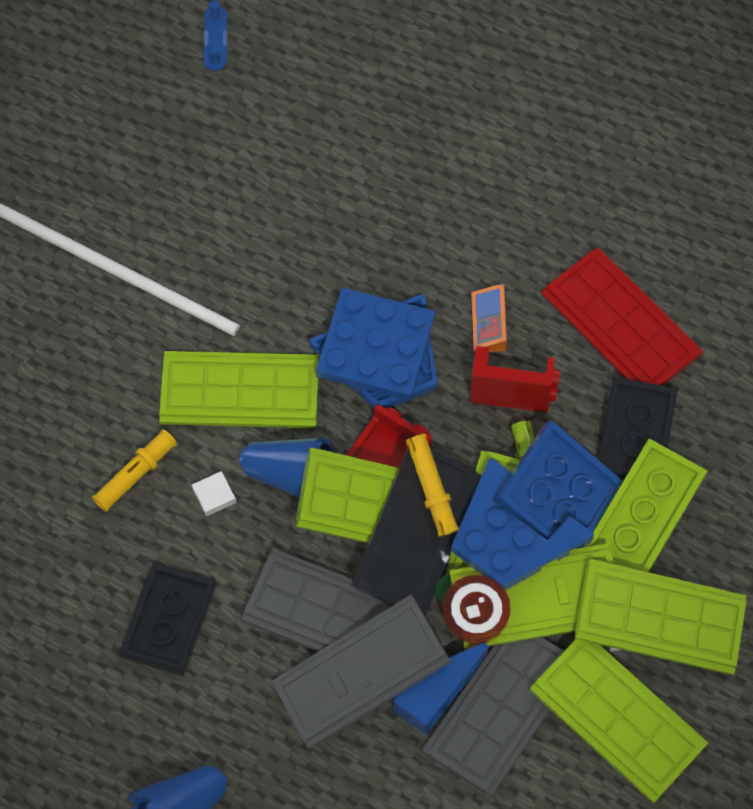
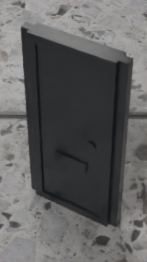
[351,446,481,617]

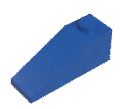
[393,642,488,735]

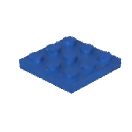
[316,288,436,401]
[495,420,623,549]

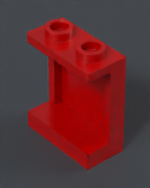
[470,346,560,413]
[346,404,432,468]

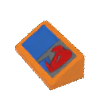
[471,285,507,352]

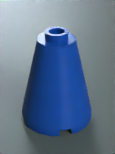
[239,438,335,498]
[126,765,227,809]

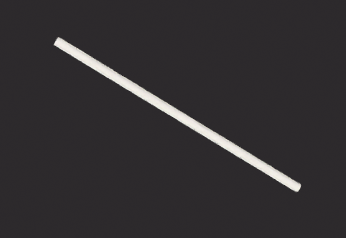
[0,203,240,336]

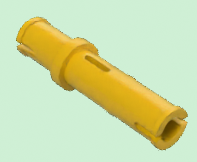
[92,429,177,512]
[405,434,459,537]

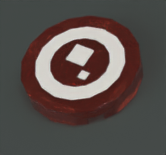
[442,575,511,644]

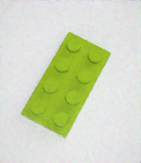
[585,439,708,572]

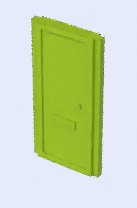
[159,351,319,428]
[296,447,451,560]
[449,543,614,651]
[575,559,746,675]
[529,639,708,804]

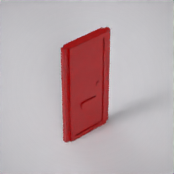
[541,248,703,386]

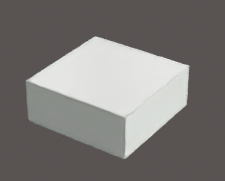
[192,471,236,516]

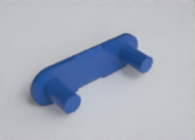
[204,1,227,71]

